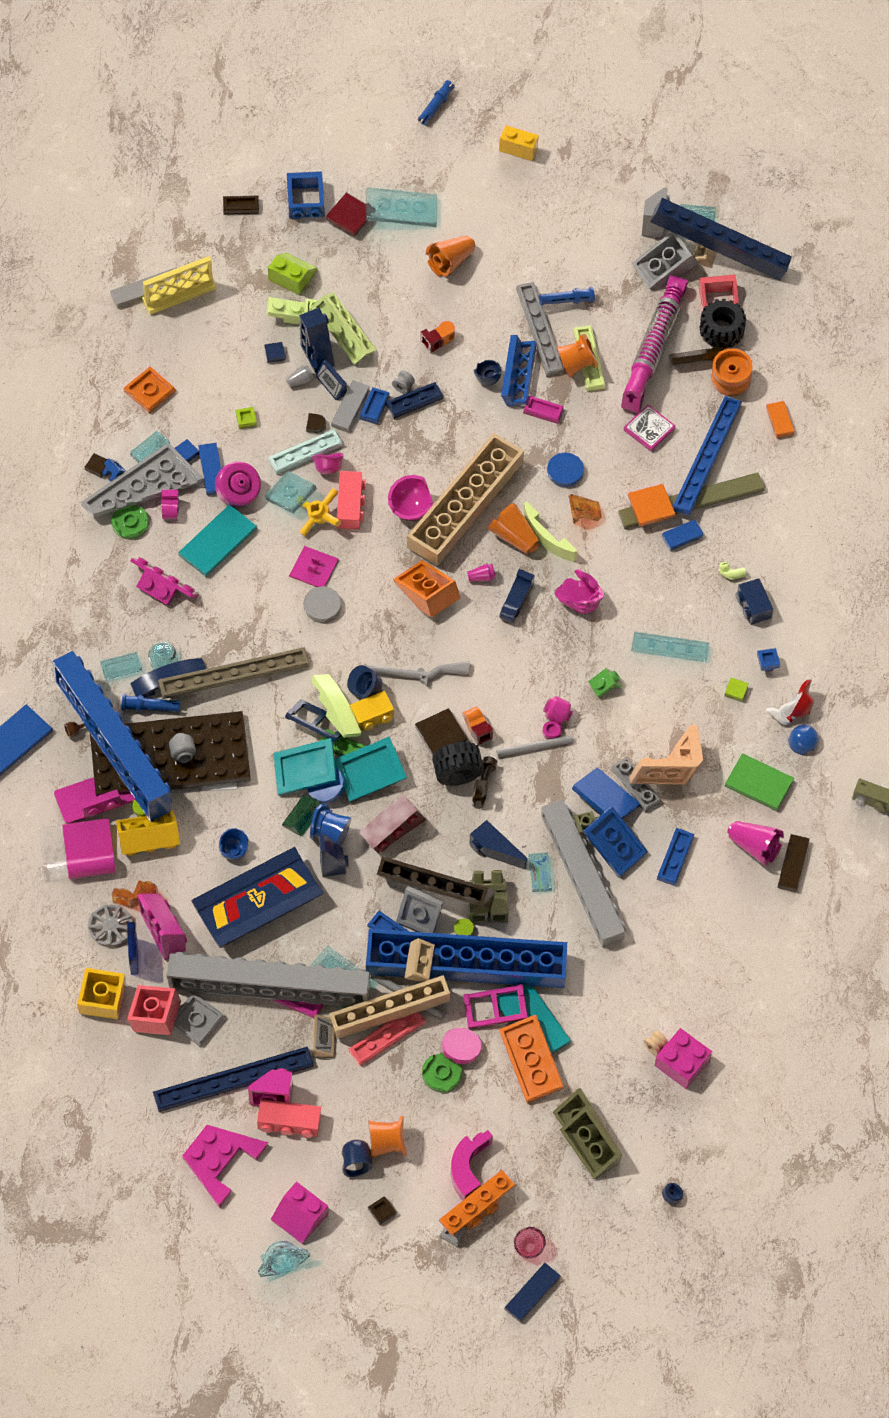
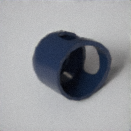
[341,1139,373,1177]

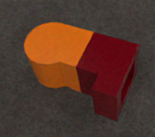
[420,321,455,353]
[462,706,493,745]

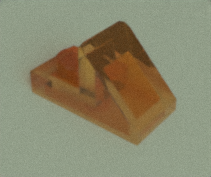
[568,494,602,524]

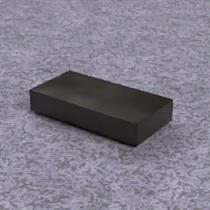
[223,195,259,215]

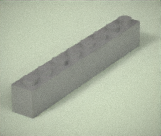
[541,799,626,947]

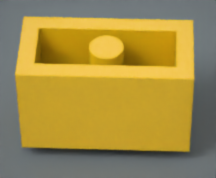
[499,125,539,161]
[350,691,394,731]

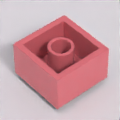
[127,985,181,1035]

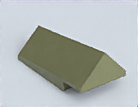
[553,1088,622,1179]

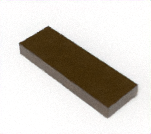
[669,347,724,365]
[777,834,810,892]

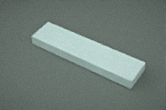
[268,429,343,475]

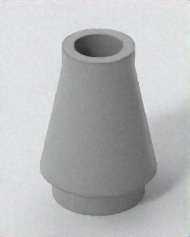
[286,365,314,388]

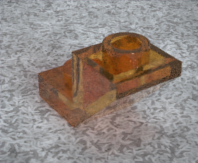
[112,880,158,909]

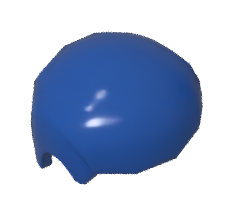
[788,724,819,755]
[219,828,249,860]

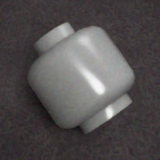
[169,733,196,763]

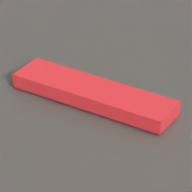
[349,1012,426,1066]

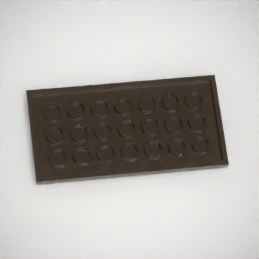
[90,711,251,796]

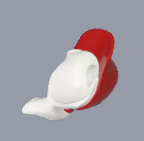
[766,679,814,725]

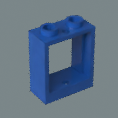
[287,171,325,219]

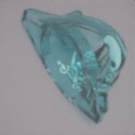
[258,1241,310,1277]

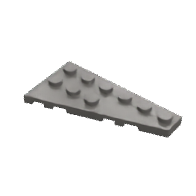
[81,443,204,518]

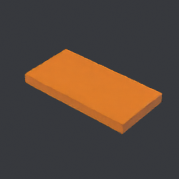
[499,1015,564,1103]

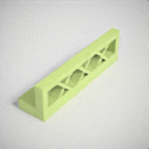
[311,292,376,364]

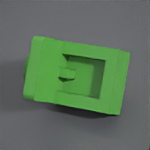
[588,668,622,698]

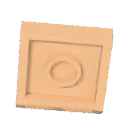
[629,725,703,784]

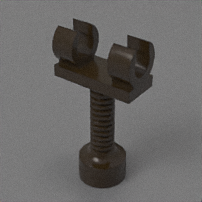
[472,756,498,809]

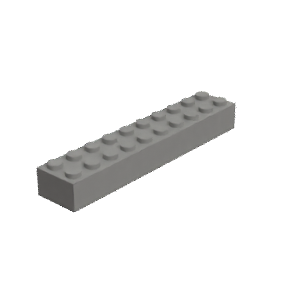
[167,952,371,1007]

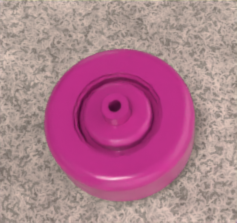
[215,461,261,507]

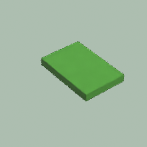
[725,753,794,811]

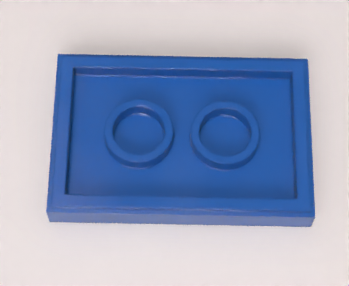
[572,767,640,819]
[583,806,648,877]

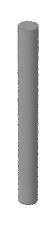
[496,735,573,757]
[374,976,446,1019]

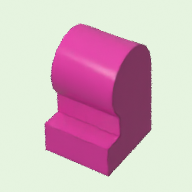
[162,490,179,519]

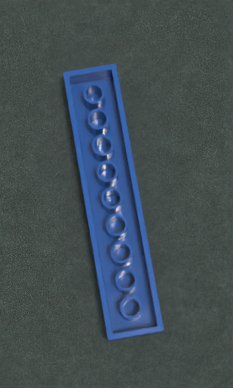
[53,651,172,822]
[366,929,568,988]

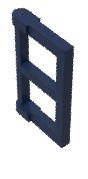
[285,699,342,743]

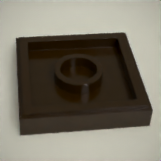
[415,708,467,757]

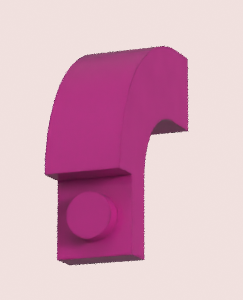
[451,1130,493,1201]

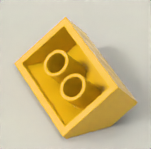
[116,810,180,856]

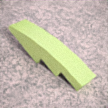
[311,674,361,738]

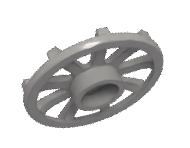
[88,904,133,946]

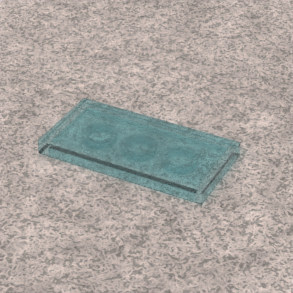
[366,187,437,227]

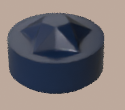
[662,1183,683,1204]

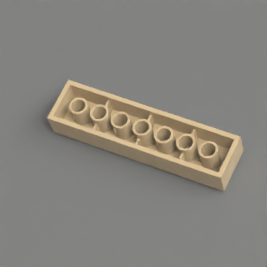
[407,433,524,566]

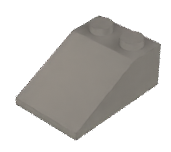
[632,232,699,290]

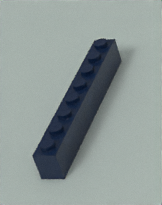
[650,198,792,281]

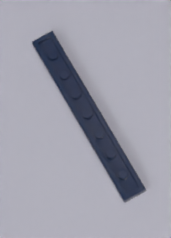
[153,1046,314,1112]

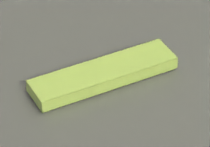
[573,325,605,391]

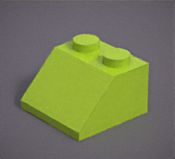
[268,252,318,295]

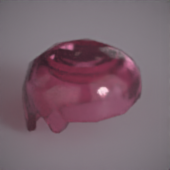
[513,1226,546,1259]

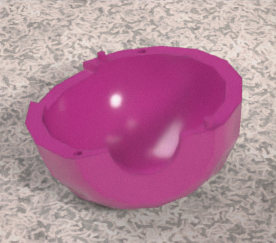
[388,475,433,521]

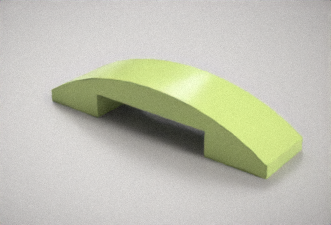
[524,502,577,562]

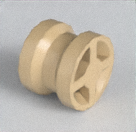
[643,1030,668,1056]

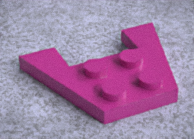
[182,1125,268,1208]

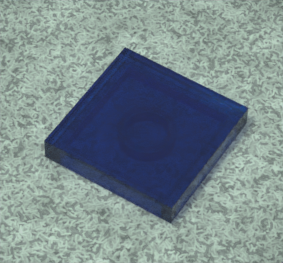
[127,922,139,975]

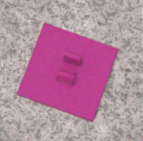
[289,546,339,587]

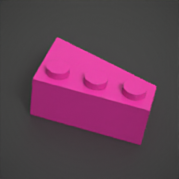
[137,894,188,960]

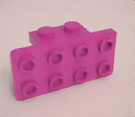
[54,777,135,824]

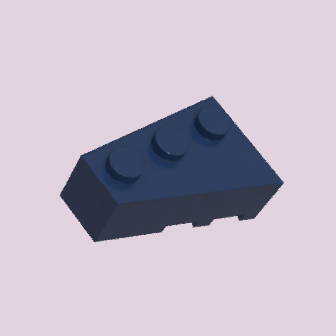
[299,308,335,373]

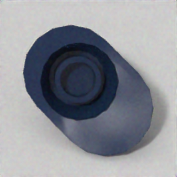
[347,665,383,699]

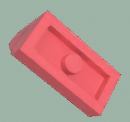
[698,274,739,309]

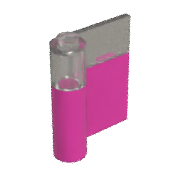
[39,818,116,883]

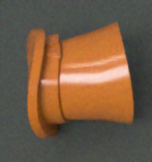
[557,334,598,378]
[368,1115,407,1158]

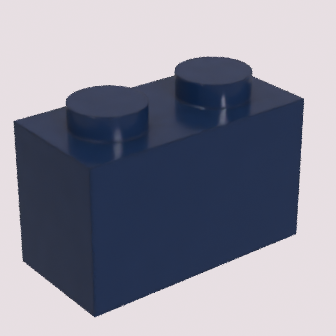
[736,578,774,625]

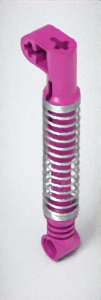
[621,275,688,413]

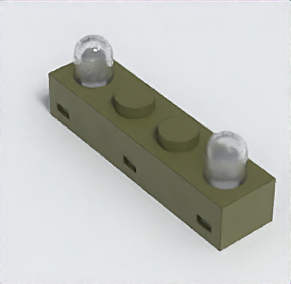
[852,778,889,813]

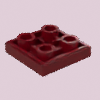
[326,192,375,237]

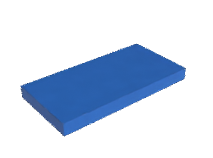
[0,704,53,776]

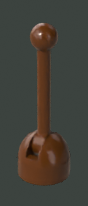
[64,722,85,738]

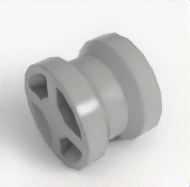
[392,371,415,394]

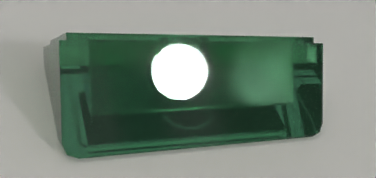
[282,795,320,836]

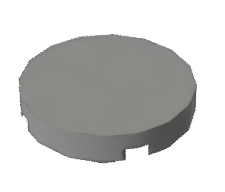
[303,586,341,622]

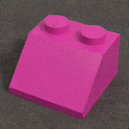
[248,1068,293,1106]
[271,1181,329,1245]

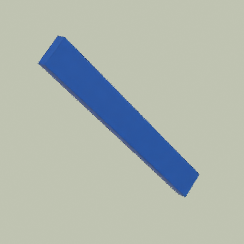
[673,396,742,516]

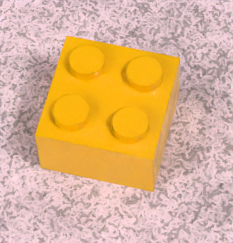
[77,968,126,1020]

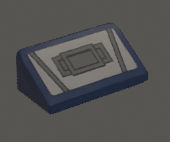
[316,360,347,400]

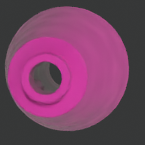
[727,821,784,866]

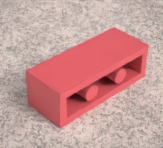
[337,471,366,529]
[257,1099,321,1138]

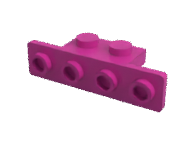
[130,557,198,605]

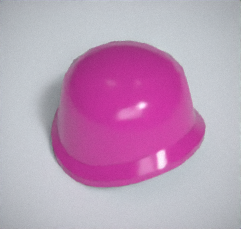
[311,453,344,474]

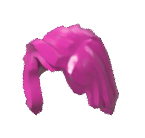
[554,569,604,614]

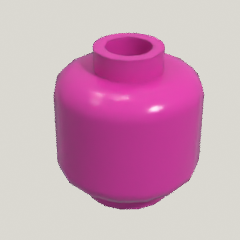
[543,696,573,724]

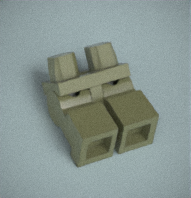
[470,870,509,923]

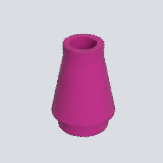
[467,563,496,582]

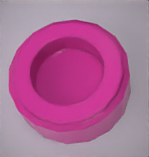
[542,721,562,740]

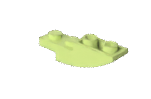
[267,297,334,324]

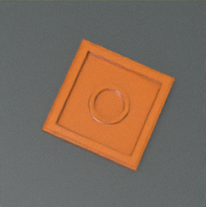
[123,367,175,413]
[628,484,675,526]

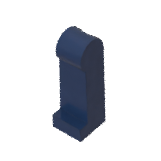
[499,569,535,623]

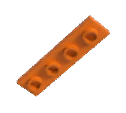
[439,1170,515,1236]

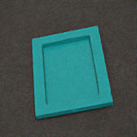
[335,736,407,802]
[273,738,337,796]

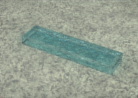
[631,631,709,662]

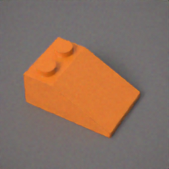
[393,560,460,618]

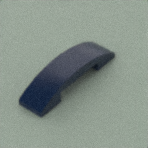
[130,658,206,698]

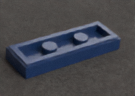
[386,382,443,419]
[504,1262,561,1322]

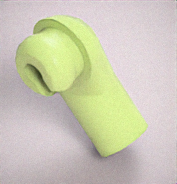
[719,562,746,580]

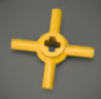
[297,488,341,536]

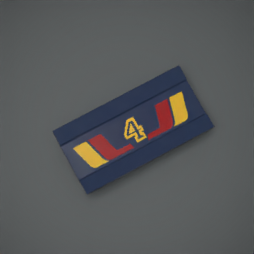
[191,847,324,948]

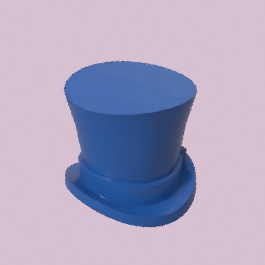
[309,804,351,846]

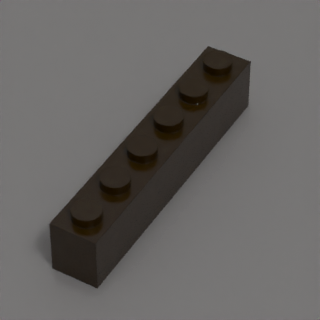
[376,856,496,909]

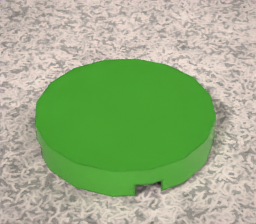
[111,505,149,539]
[422,1053,462,1092]

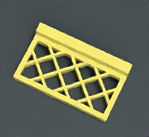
[142,256,216,315]

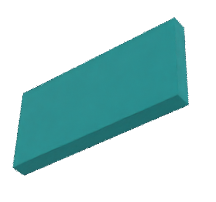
[178,505,257,577]
[497,985,571,1054]

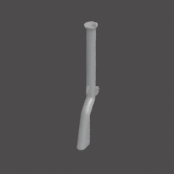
[364,661,470,686]

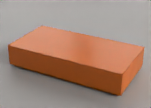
[766,401,794,438]

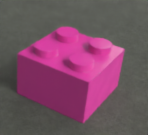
[654,1028,712,1089]

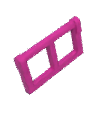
[463,984,528,1029]

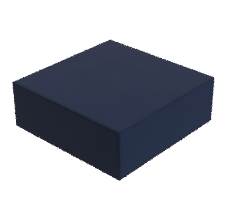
[264,342,285,363]

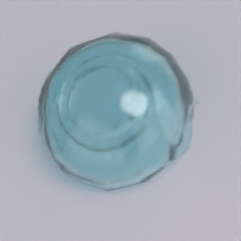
[148,642,178,670]

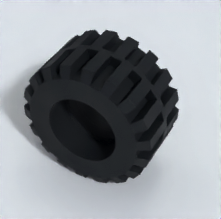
[699,299,746,349]
[432,742,484,786]

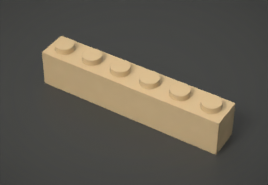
[329,975,451,1039]

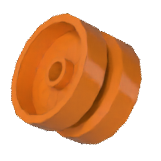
[711,348,753,396]

